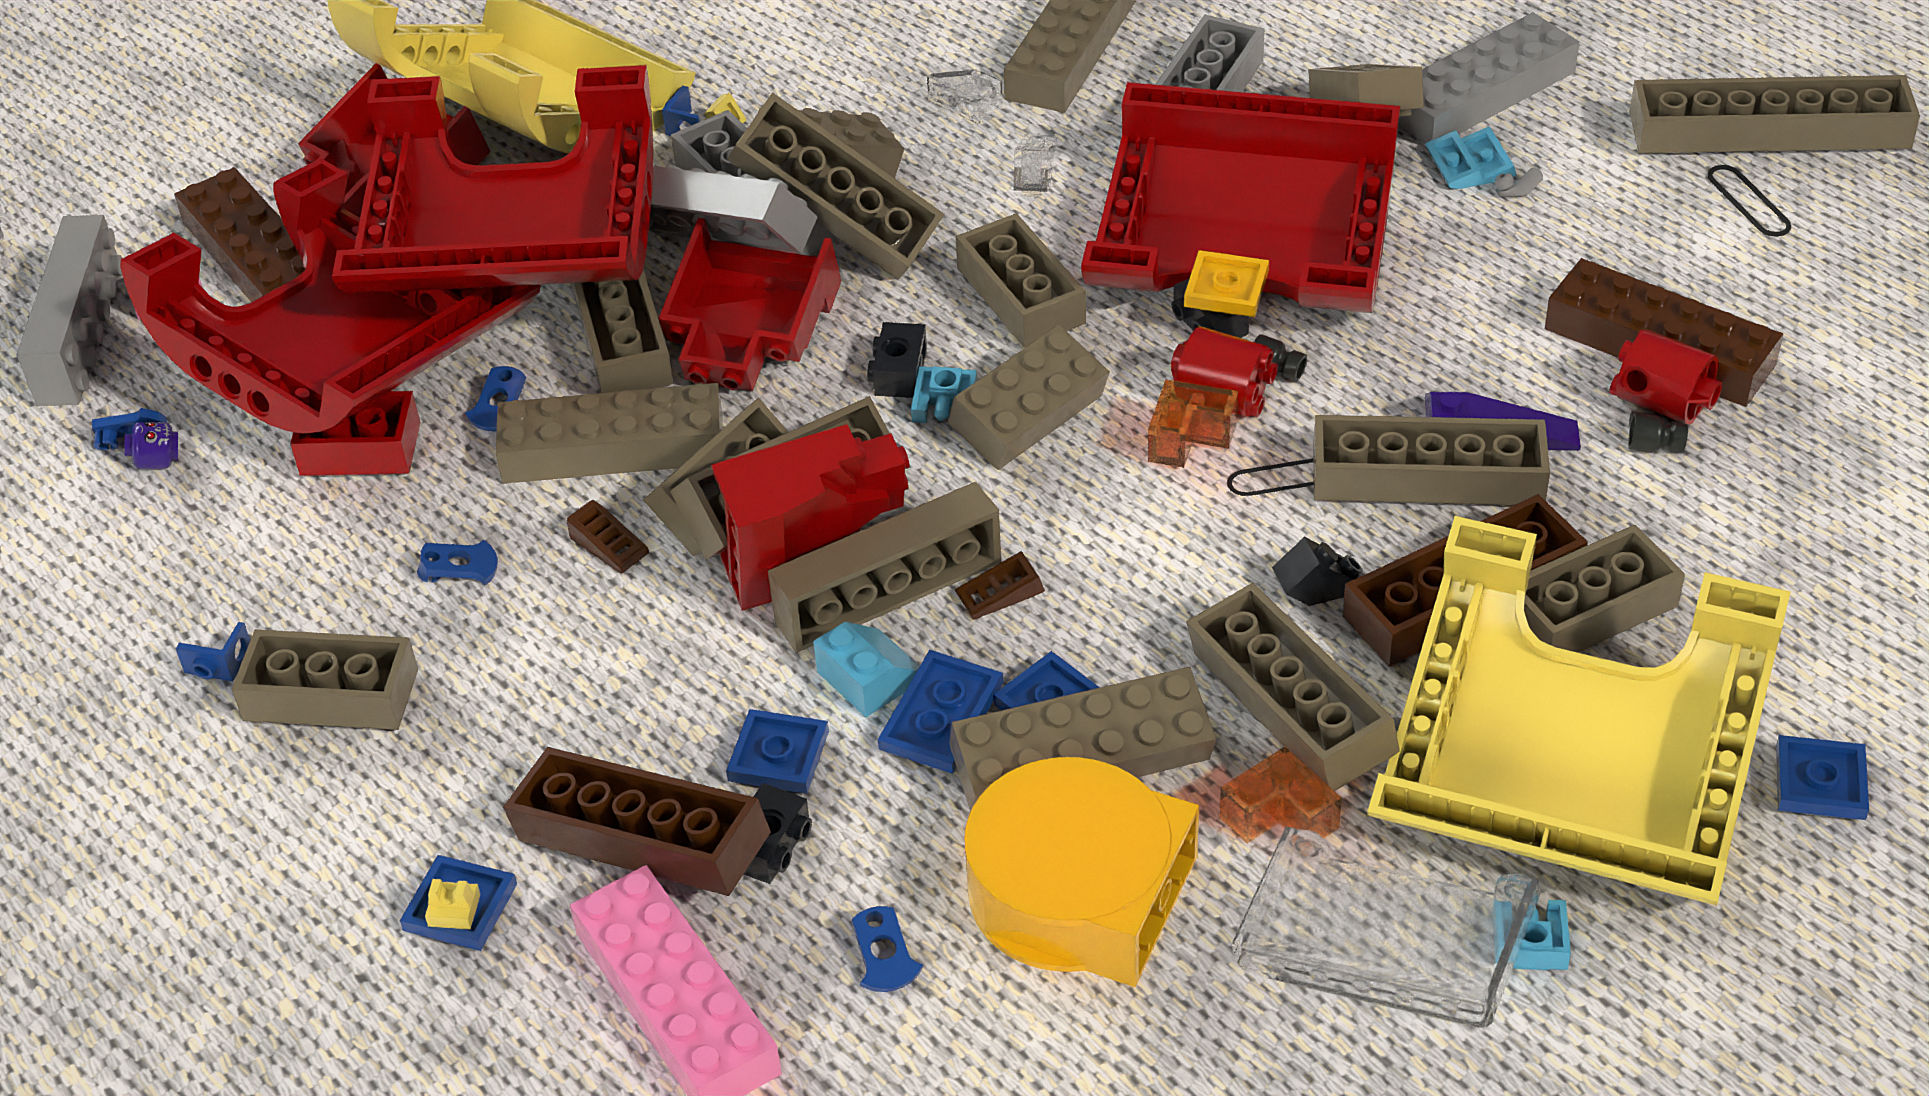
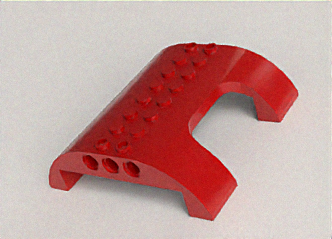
[332,65,653,294]
[1081,82,1400,313]
[120,158,541,434]

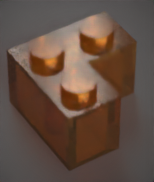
[1148,379,1238,468]
[1219,747,1342,849]

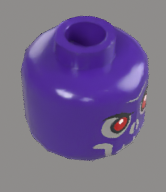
[124,422,178,469]

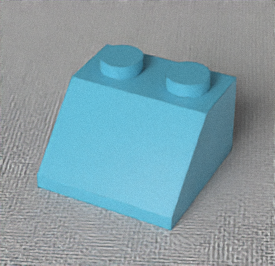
[813,622,920,717]

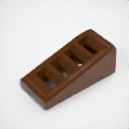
[567,500,649,574]
[955,551,1045,620]

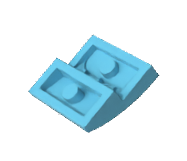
[1425,126,1517,189]

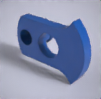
[465,366,526,432]
[92,408,167,450]
[417,540,498,586]
[851,906,923,992]

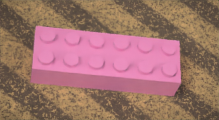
[570,865,782,1096]

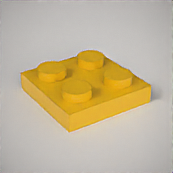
[1184,250,1269,317]

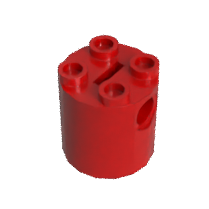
[1171,326,1278,417]
[1609,329,1722,425]

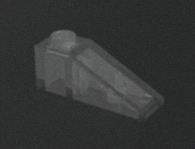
[1013,134,1058,197]

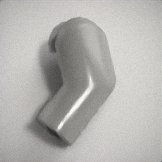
[1495,168,1543,197]

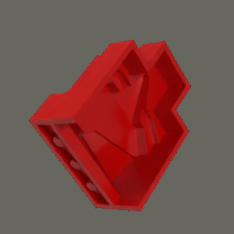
[298,63,491,218]
[658,218,841,391]
[711,424,910,611]

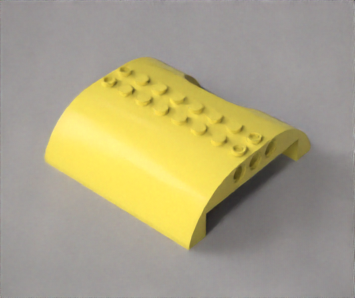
[327,0,696,154]
[1367,516,1791,906]

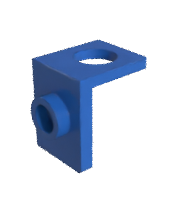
[662,85,700,136]
[176,622,250,682]

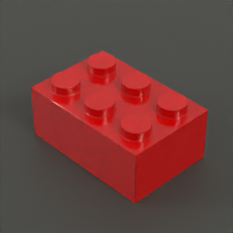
[290,391,421,476]

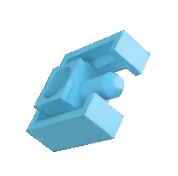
[911,366,978,423]
[1492,897,1571,970]

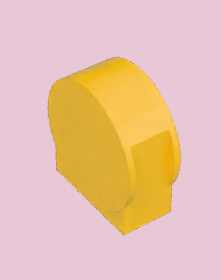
[964,757,1199,987]

